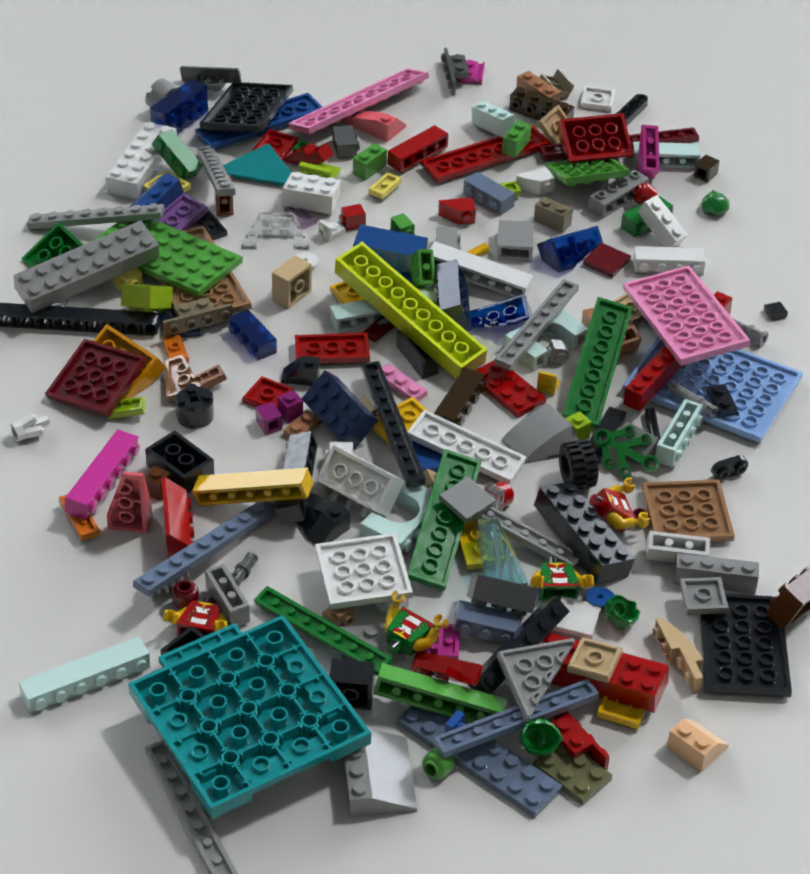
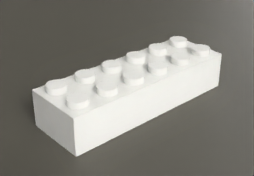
[106,122,177,200]

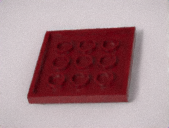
[45,338,147,418]

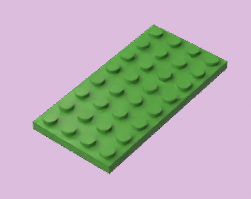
[91,219,243,297]

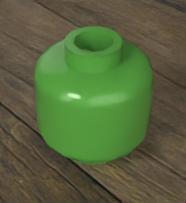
[422,748,455,780]

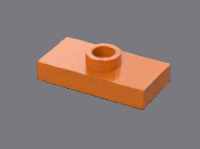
[162,335,189,363]

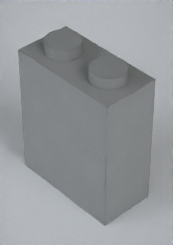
[497,220,533,261]

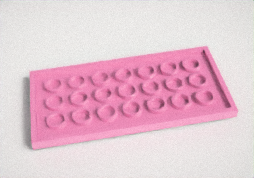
[623,265,750,366]

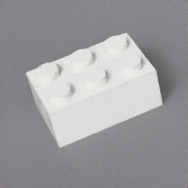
[282,172,341,214]

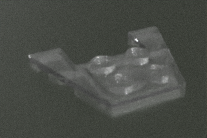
[241,212,309,250]

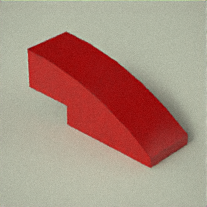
[284,142,334,165]

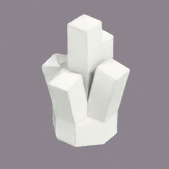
[10,413,50,442]

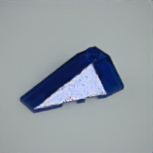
[537,226,603,273]

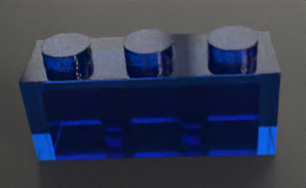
[228,309,277,361]

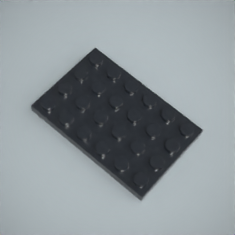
[199,82,293,134]
[699,594,792,698]

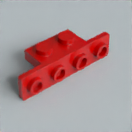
[410,651,483,686]
[551,711,610,770]

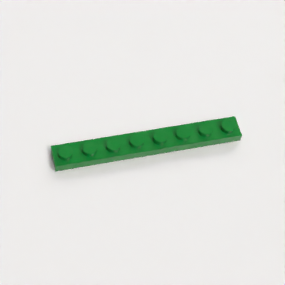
[254,586,394,676]

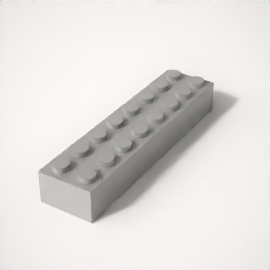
[14,221,159,313]

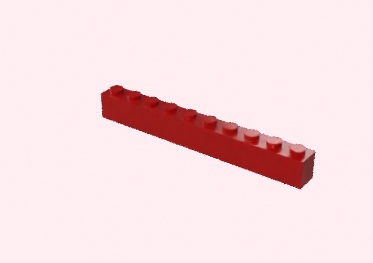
[623,291,733,412]

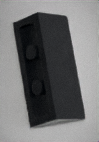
[396,329,439,379]

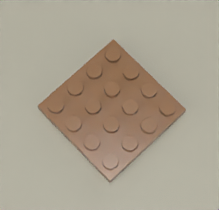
[642,479,735,542]

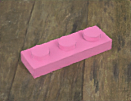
[382,363,428,402]

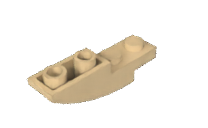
[652,618,703,693]

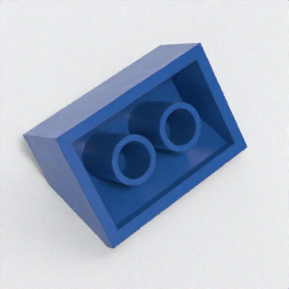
[129,173,184,209]

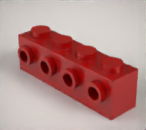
[387,125,449,173]

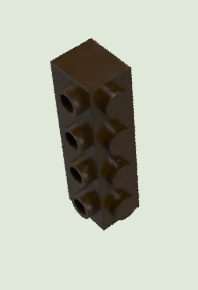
[509,87,575,121]
[434,367,486,427]

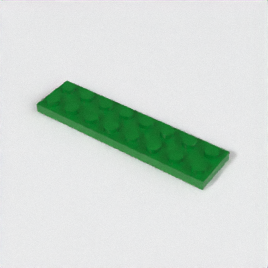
[562,297,633,429]
[407,449,482,591]

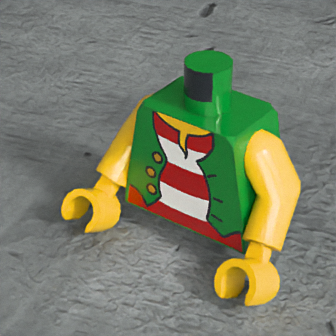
[530,557,594,601]
[384,590,449,656]

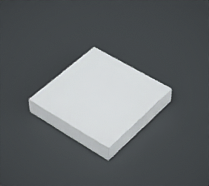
[580,86,615,112]
[553,596,602,639]

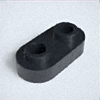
[711,455,748,480]

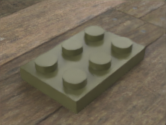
[533,744,612,805]

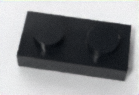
[707,384,738,417]

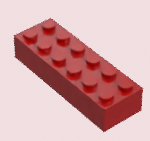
[541,633,669,713]

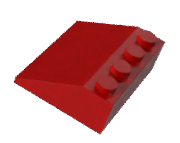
[557,113,634,163]

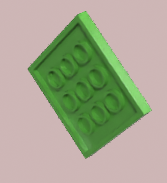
[545,159,630,187]

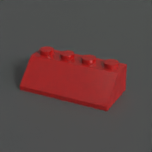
[161,477,195,558]

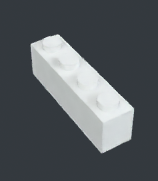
[633,246,706,275]

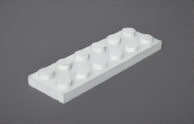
[407,409,527,485]

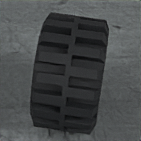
[559,439,599,490]

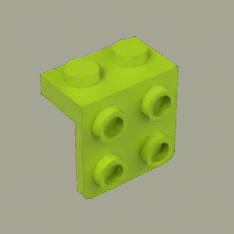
[299,162,341,179]

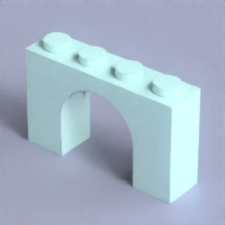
[505,309,588,372]
[360,483,432,555]

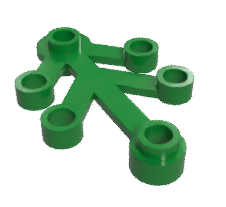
[594,425,659,479]

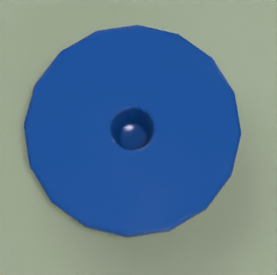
[585,587,615,607]

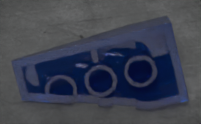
[470,294,532,328]

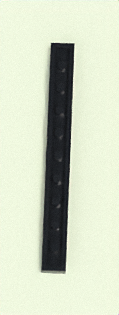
[361,361,426,488]

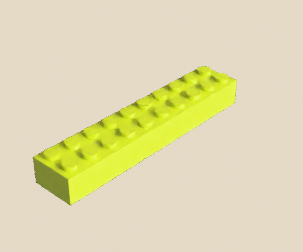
[334,242,488,379]

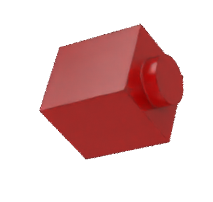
[339,204,366,231]

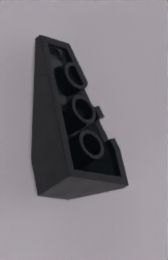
[297,492,350,544]

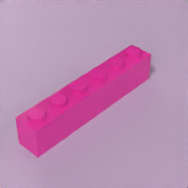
[64,429,140,520]

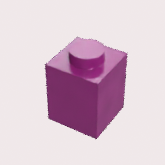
[277,390,303,424]
[256,402,283,435]

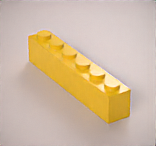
[192,468,314,506]

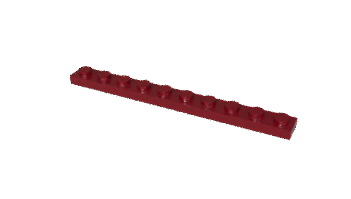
[539,127,699,161]

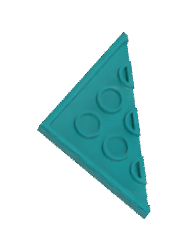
[223,143,292,186]

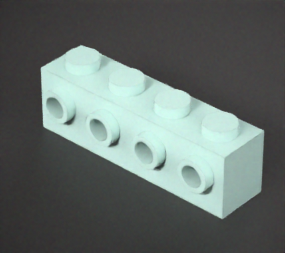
[655,399,703,468]

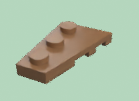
[165,355,201,403]

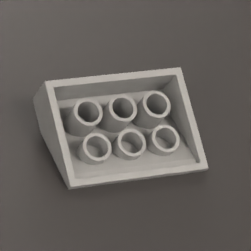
[342,728,417,817]

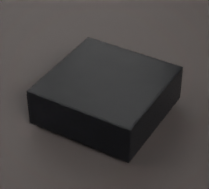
[763,302,788,320]

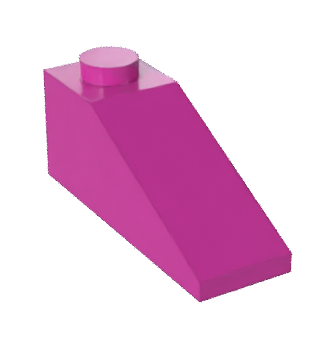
[637,124,659,179]

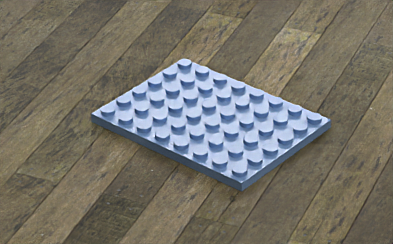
[622,337,803,443]

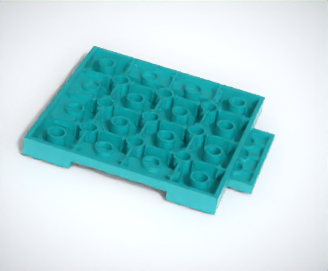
[128,615,371,819]

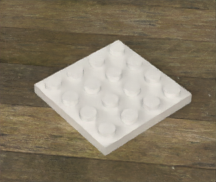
[315,533,413,610]

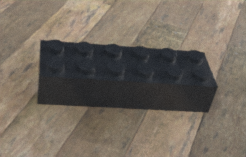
[534,481,635,583]

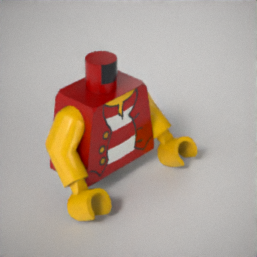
[589,478,650,533]
[163,596,228,636]

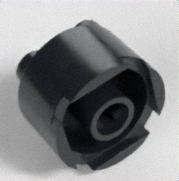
[175,384,214,429]

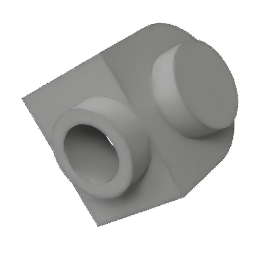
[546,339,569,363]

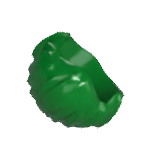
[701,190,729,216]
[605,595,640,630]
[519,719,563,757]

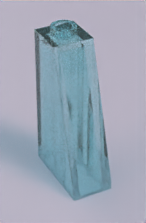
[476,517,528,585]

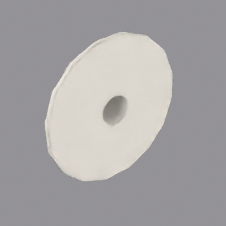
[296,252,319,267]

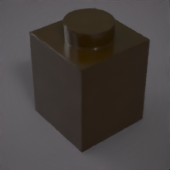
[693,154,720,183]

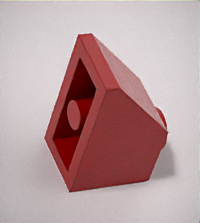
[438,197,476,225]

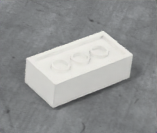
[316,445,405,519]

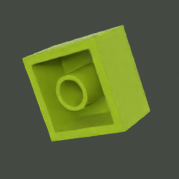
[121,284,173,312]

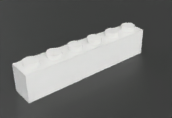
[430,241,533,301]

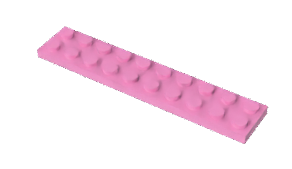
[288,68,429,135]

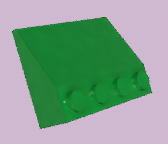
[21,222,84,267]

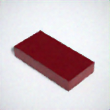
[362,315,396,343]

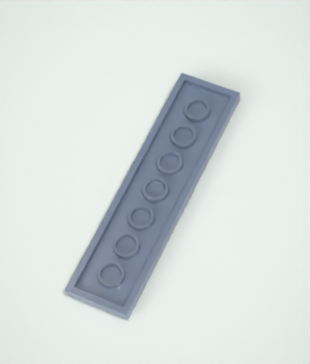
[397,706,563,818]

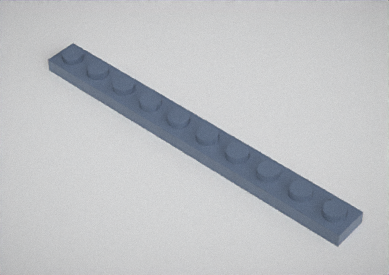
[133,501,277,597]

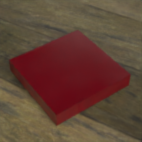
[583,243,631,278]

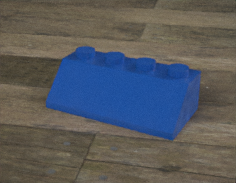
[353,224,428,273]

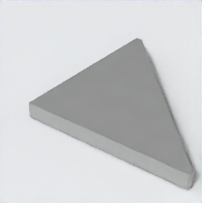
[496,638,575,722]

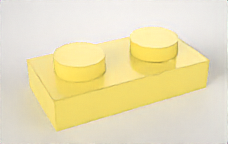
[369,172,401,200]

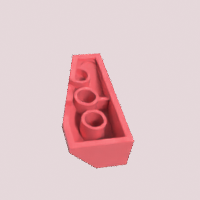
[341,111,406,142]
[107,471,152,534]

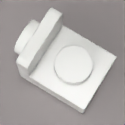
[318,219,345,242]

